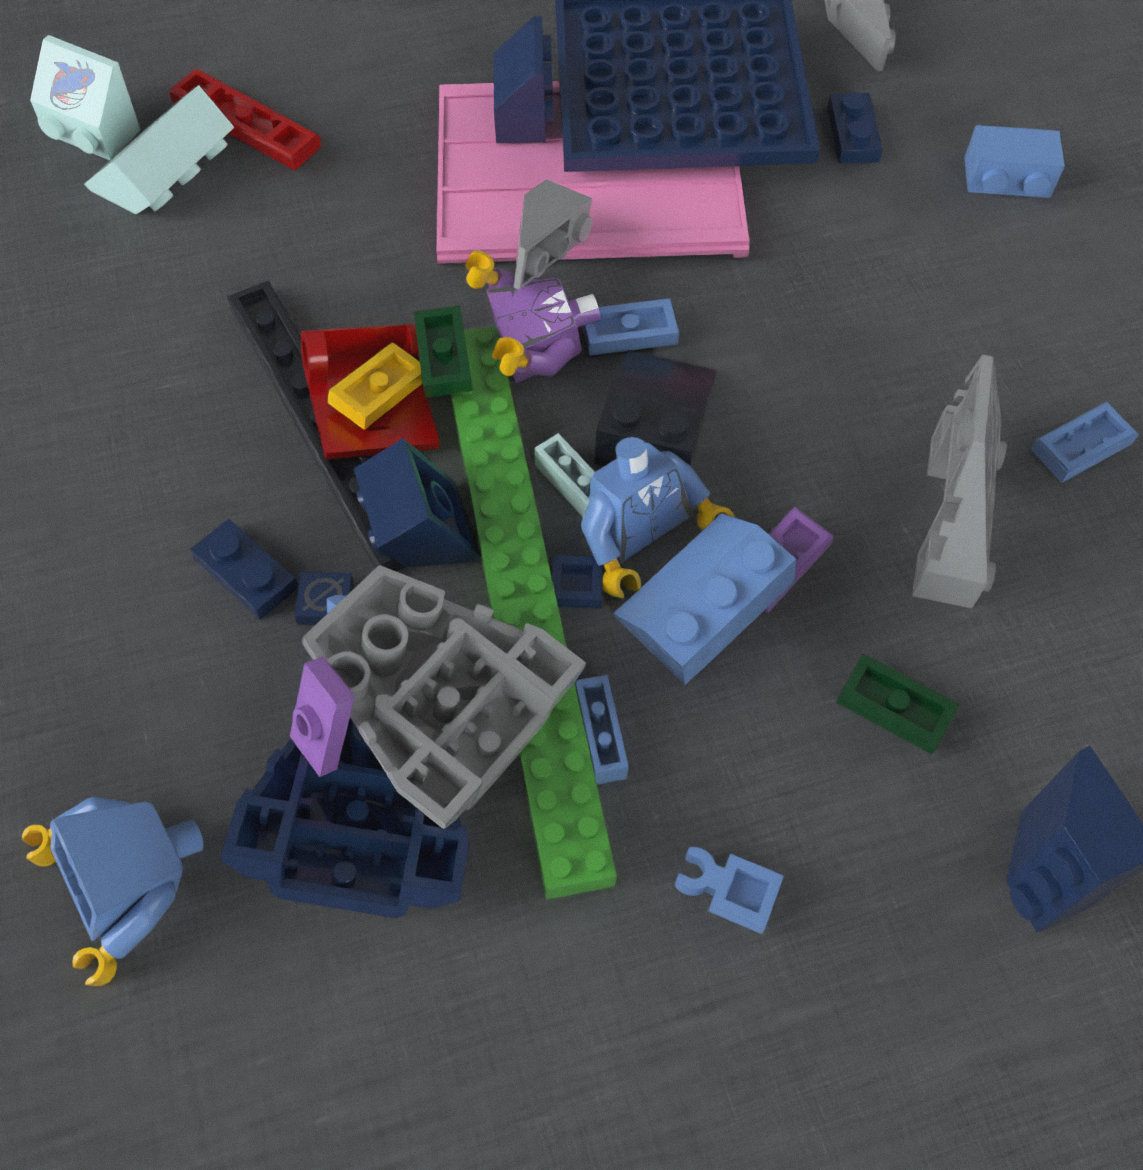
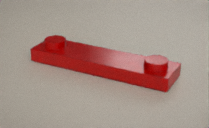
[168,68,322,171]

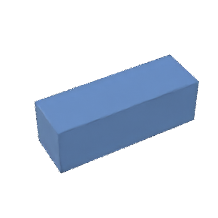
[575,675,629,785]

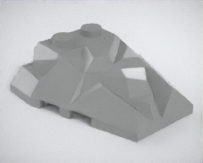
[302,565,586,829]

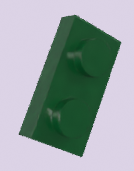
[414,305,473,398]
[836,653,959,755]

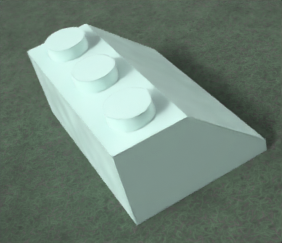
[84,85,234,214]

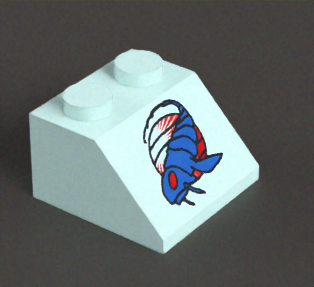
[30,35,140,160]

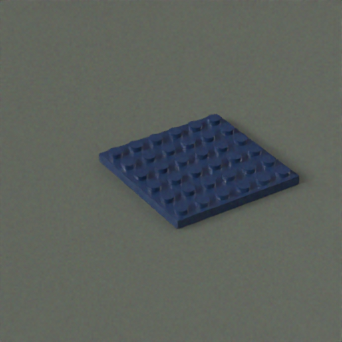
[555,0,820,172]

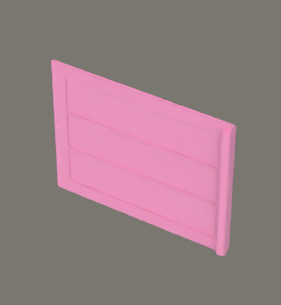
[436,81,750,264]

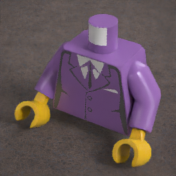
[465,251,601,383]

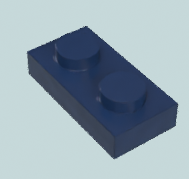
[827,92,883,163]
[190,519,298,620]

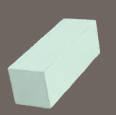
[535,433,595,517]

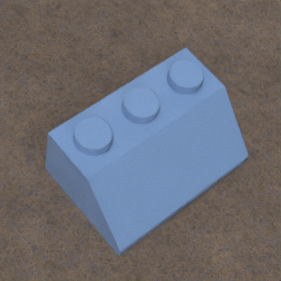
[613,513,796,685]

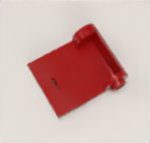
[301,324,440,460]

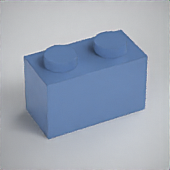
[964,125,1065,198]

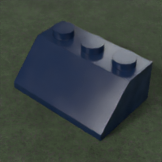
[1006,746,1143,933]

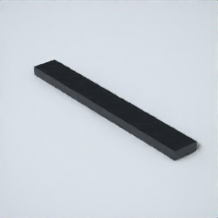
[227,280,405,571]

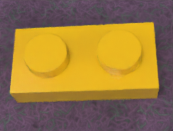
[328,342,423,430]

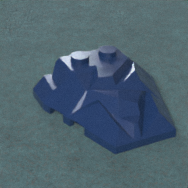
[221,718,469,918]

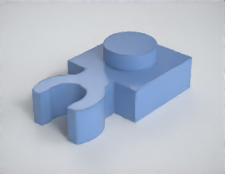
[674,847,784,934]

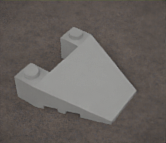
[912,355,1007,609]

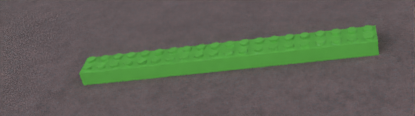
[450,326,617,900]

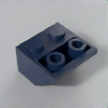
[494,16,553,143]

